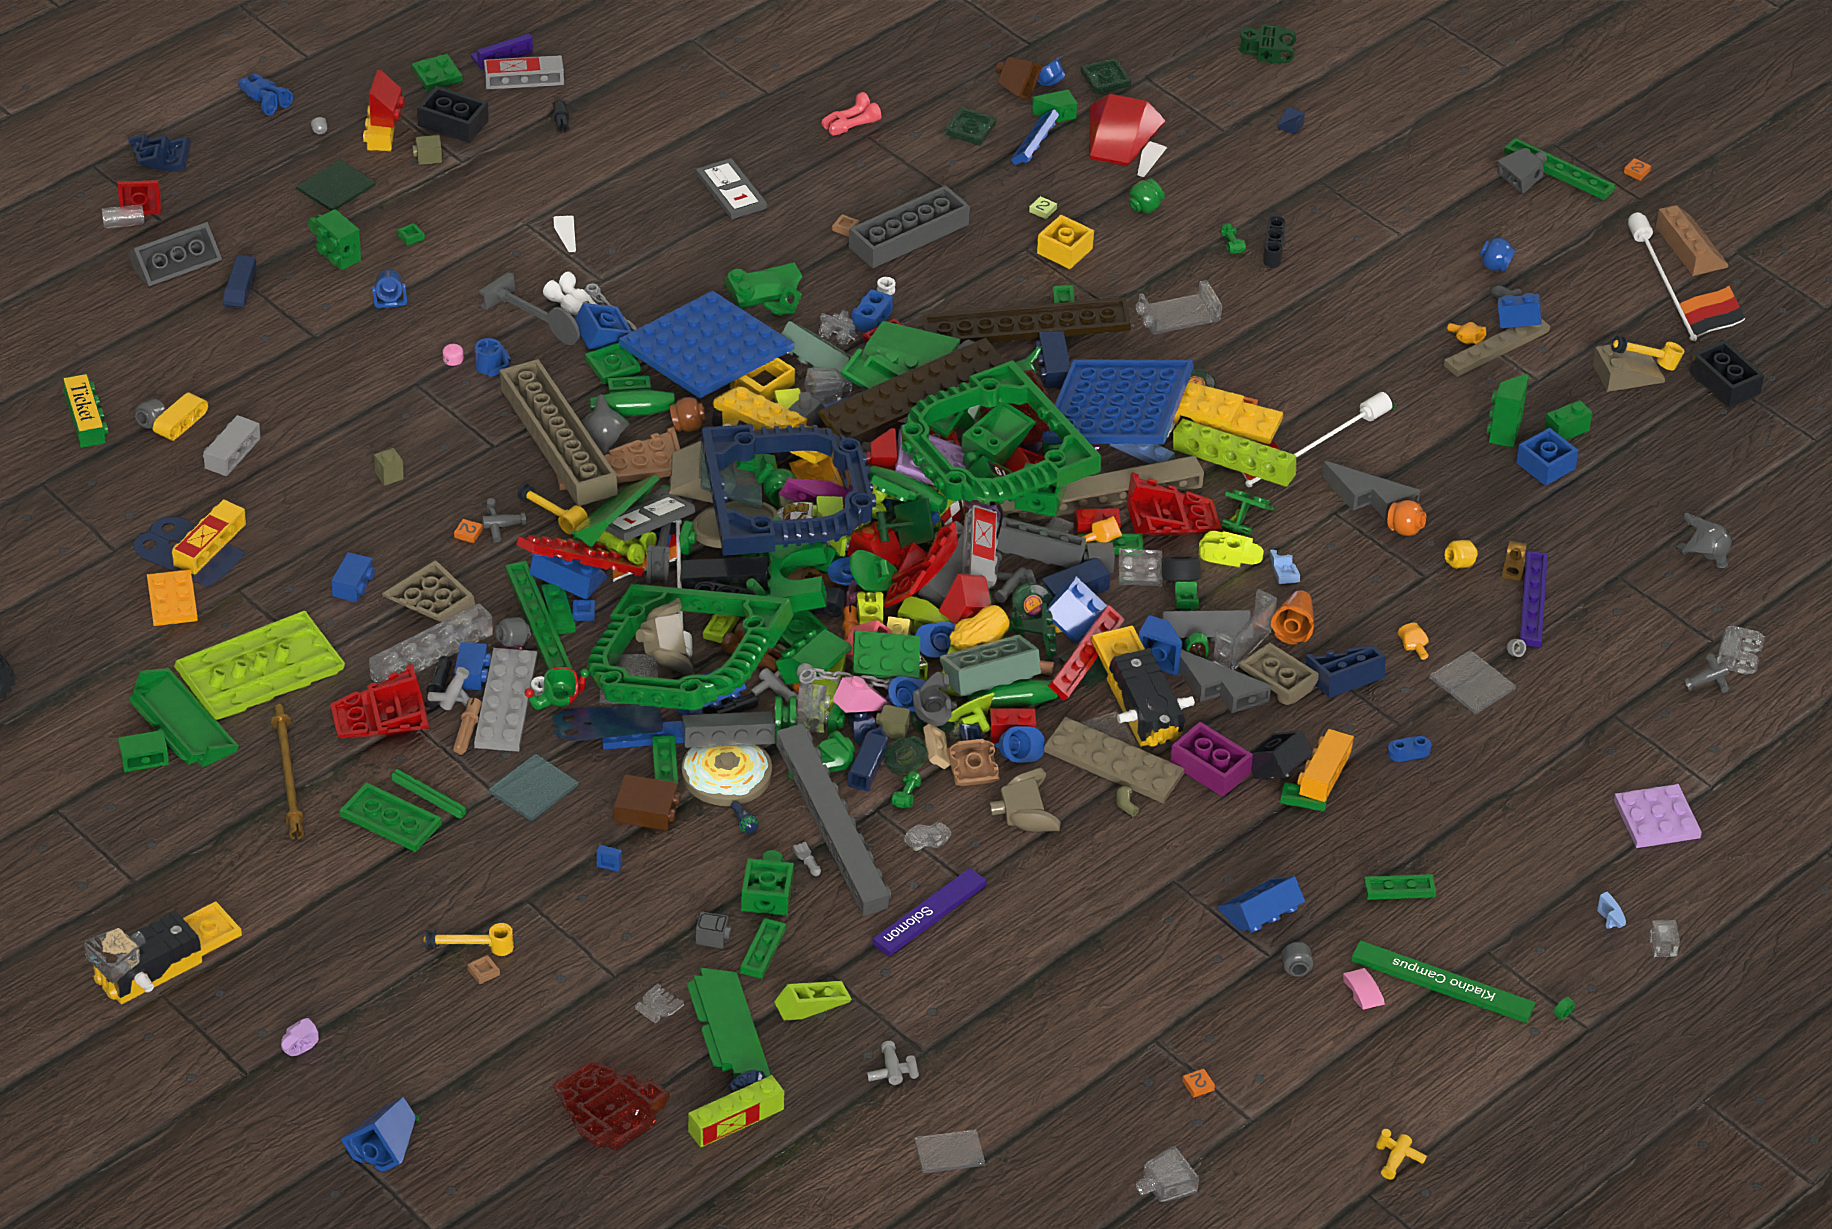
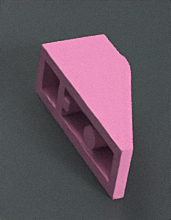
[832,676,892,713]

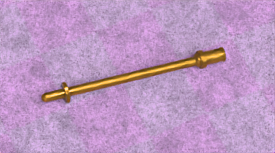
[271,704,304,839]

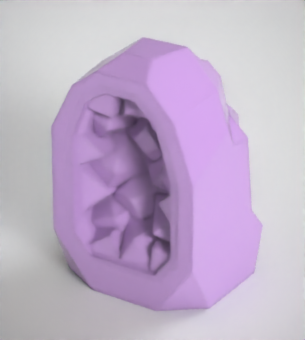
[281,1018,319,1056]

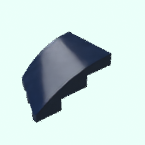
[128,134,191,171]

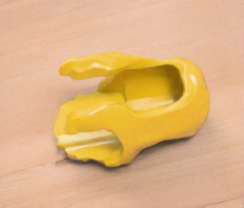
[950,605,1010,650]

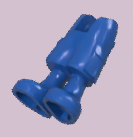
[238,74,293,116]

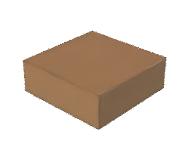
[832,214,859,237]
[467,955,500,984]

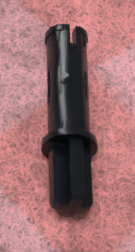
[425,656,452,709]

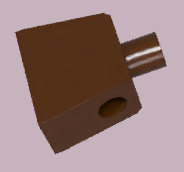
[995,57,1043,100]

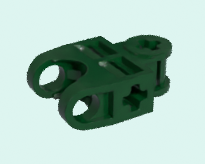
[1238,24,1296,63]

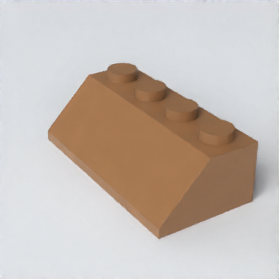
[1656,205,1729,276]

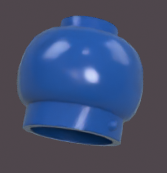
[1479,237,1516,273]

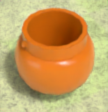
[1387,500,1426,536]

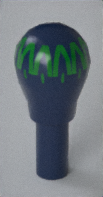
[731,801,759,834]

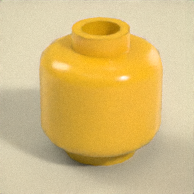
[1444,540,1478,568]

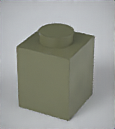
[412,135,442,165]
[374,448,404,486]
[876,705,910,740]

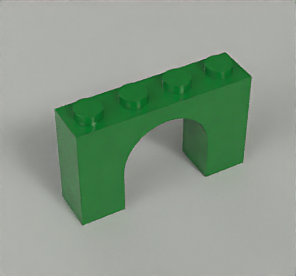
[767,542,828,612]

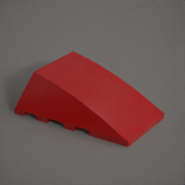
[1090,94,1165,166]
[1127,472,1222,536]
[883,522,958,608]
[330,663,430,738]

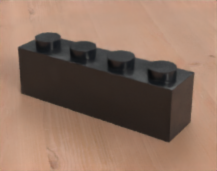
[680,556,771,590]

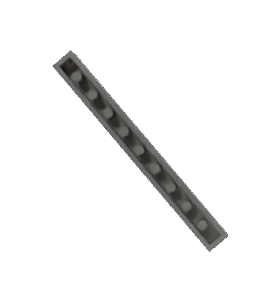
[776,724,891,916]

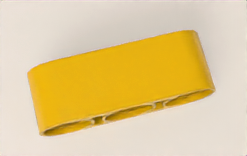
[153,392,208,441]

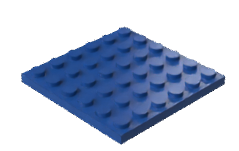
[619,291,794,398]
[1042,360,1194,445]

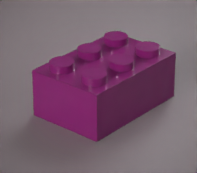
[1170,722,1253,797]

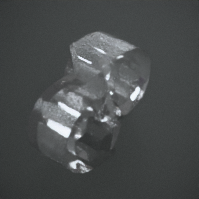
[904,821,952,851]

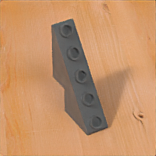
[1322,461,1420,519]
[1179,650,1271,713]

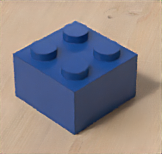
[1516,428,1579,486]

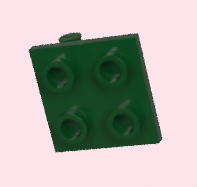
[876,498,935,548]
[1011,603,1057,662]

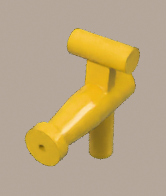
[1376,1129,1427,1180]

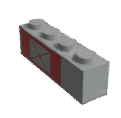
[484,55,564,90]
[962,505,999,589]

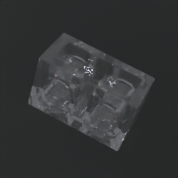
[797,683,831,733]

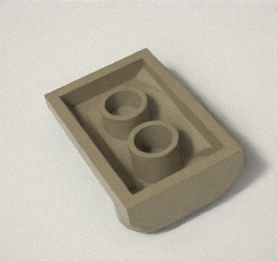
[1238,643,1319,705]

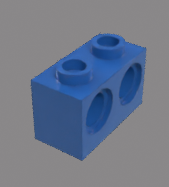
[851,289,893,332]

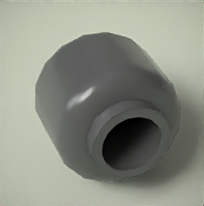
[135,398,166,429]
[496,617,530,647]
[1282,942,1313,977]

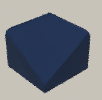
[1277,107,1305,134]

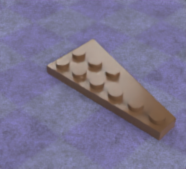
[556,427,680,490]

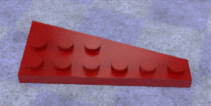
[516,535,644,577]

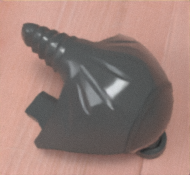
[581,394,630,455]
[1676,513,1732,568]
[913,672,957,727]

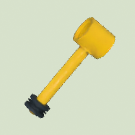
[1611,336,1685,370]
[517,483,588,535]
[424,923,514,956]

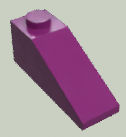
[779,478,849,508]

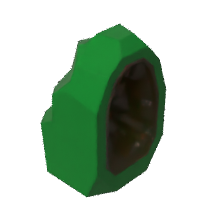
[1184,631,1209,659]

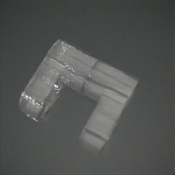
[1716,626,1765,674]

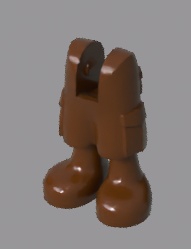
[721,620,782,673]

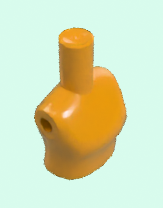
[1447,322,1486,345]
[1082,516,1122,545]
[1398,622,1429,660]

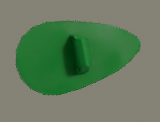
[850,550,898,592]

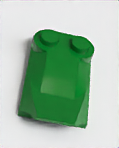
[724,262,802,308]

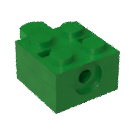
[308,209,361,270]
[1014,460,1066,517]
[741,850,794,916]

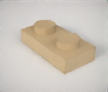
[923,724,951,769]

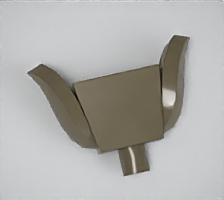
[636,598,693,676]
[989,767,1061,832]

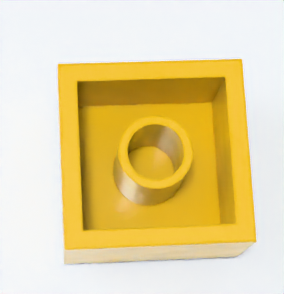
[1037,215,1094,269]

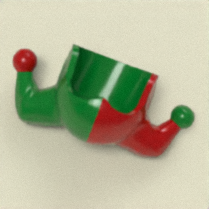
[524,667,590,710]

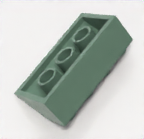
[781,321,852,384]
[940,635,1041,696]

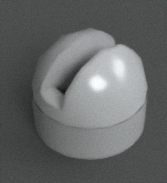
[311,117,328,135]
[1506,639,1526,657]

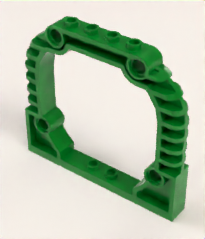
[901,360,1101,505]
[588,584,794,710]

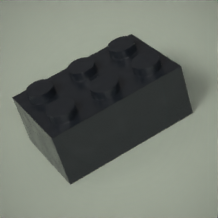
[417,86,489,143]
[1690,340,1764,407]

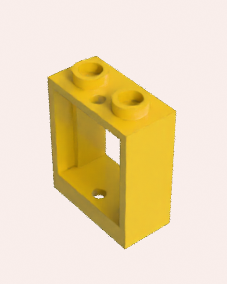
[730,357,795,401]

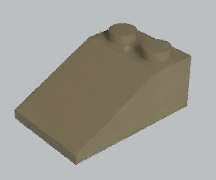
[1592,344,1665,392]

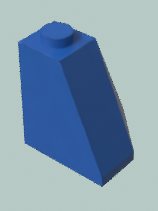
[340,1097,416,1172]

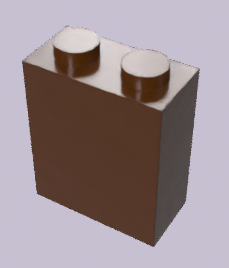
[614,774,681,831]

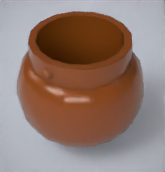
[670,397,706,432]

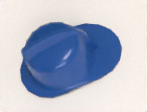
[1037,56,1065,86]
[915,622,955,658]
[887,677,927,712]
[995,727,1045,763]

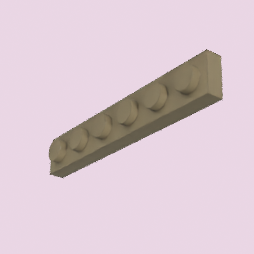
[1444,319,1550,377]

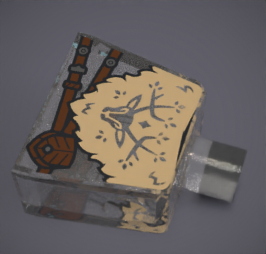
[84,928,146,984]

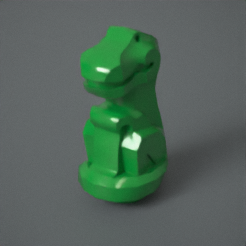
[788,731,855,781]

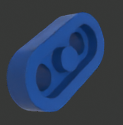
[1387,736,1432,762]

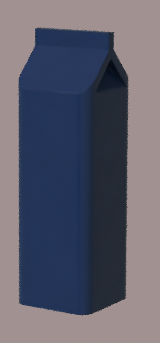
[223,255,257,308]
[848,725,888,791]

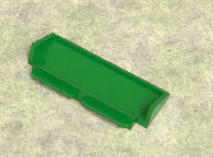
[840,348,965,439]
[571,475,660,548]
[129,668,239,768]
[687,968,771,1079]

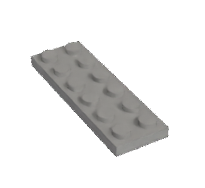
[474,648,537,752]

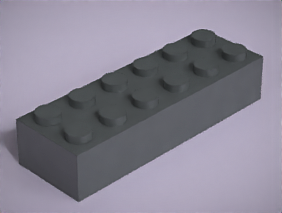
[849,185,970,268]

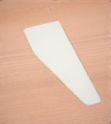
[1137,141,1167,177]
[553,216,576,252]

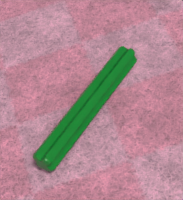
[391,769,466,819]

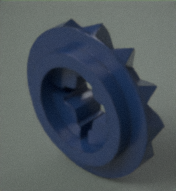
[728,1070,766,1093]

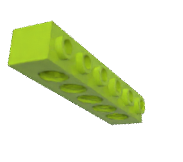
[1173,419,1296,487]

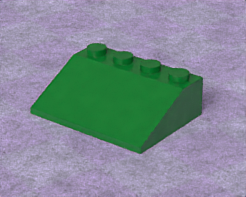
[861,321,960,371]

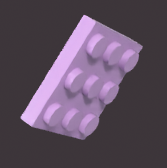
[1614,784,1702,848]

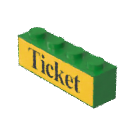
[62,374,108,448]

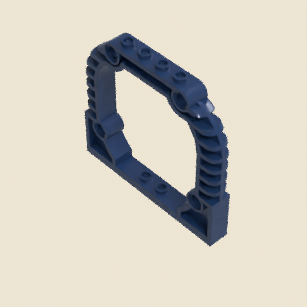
[702,424,876,556]

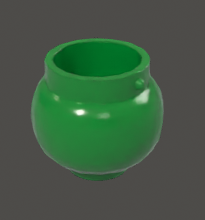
[1128,178,1165,214]
[763,468,797,506]

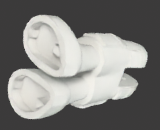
[543,272,597,317]

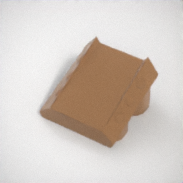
[947,739,1000,786]

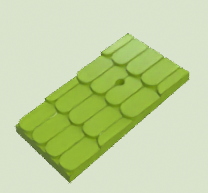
[174,610,345,720]

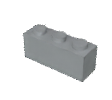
[203,415,260,476]

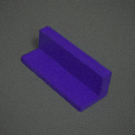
[471,34,533,70]

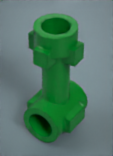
[1221,223,1246,254]
[892,771,921,808]

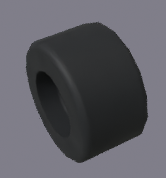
[1161,556,1200,581]

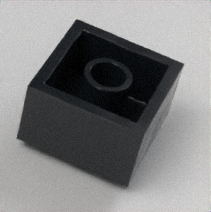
[1250,730,1313,780]

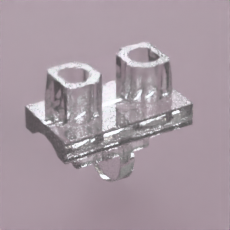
[819,310,858,346]

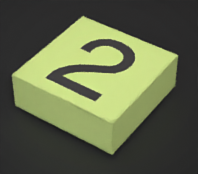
[1029,196,1057,219]

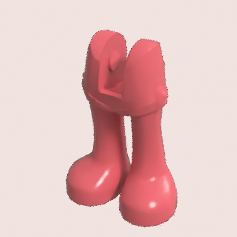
[821,92,882,136]

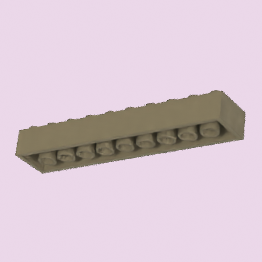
[499,359,618,506]

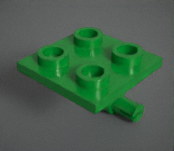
[1221,489,1275,537]

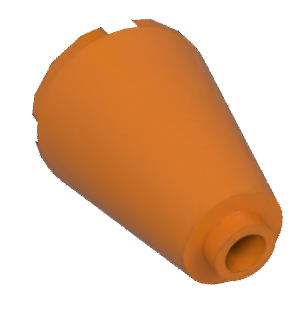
[1271,590,1314,645]

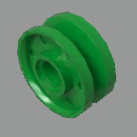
[774,696,797,742]

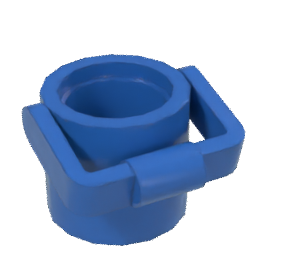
[372,269,407,308]
[475,338,511,377]

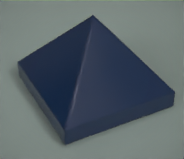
[960,724,981,741]

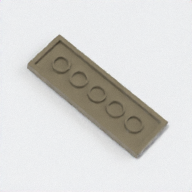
[1044,717,1185,804]

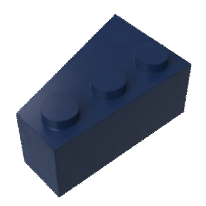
[1306,645,1386,698]

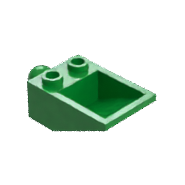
[961,402,1035,468]

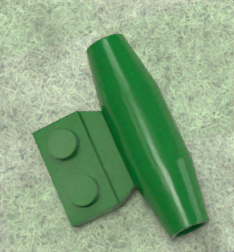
[590,376,675,417]
[868,465,948,514]
[967,679,1058,708]

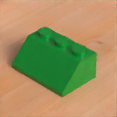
[1487,374,1529,448]
[775,629,852,685]

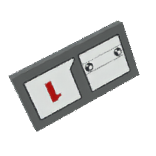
[696,158,767,220]
[605,493,695,541]

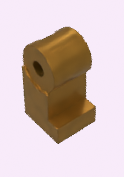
[1502,541,1527,581]

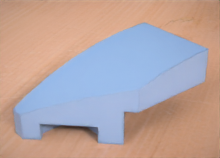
[1270,549,1300,584]
[1597,892,1626,929]

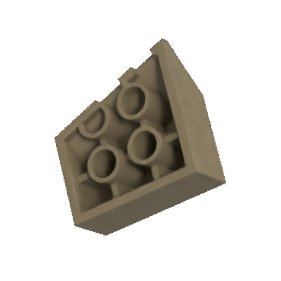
[669,441,735,503]
[382,560,477,624]

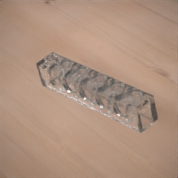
[369,603,493,684]

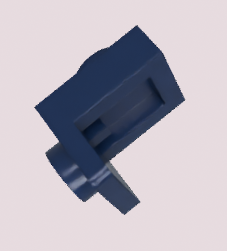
[848,711,876,743]

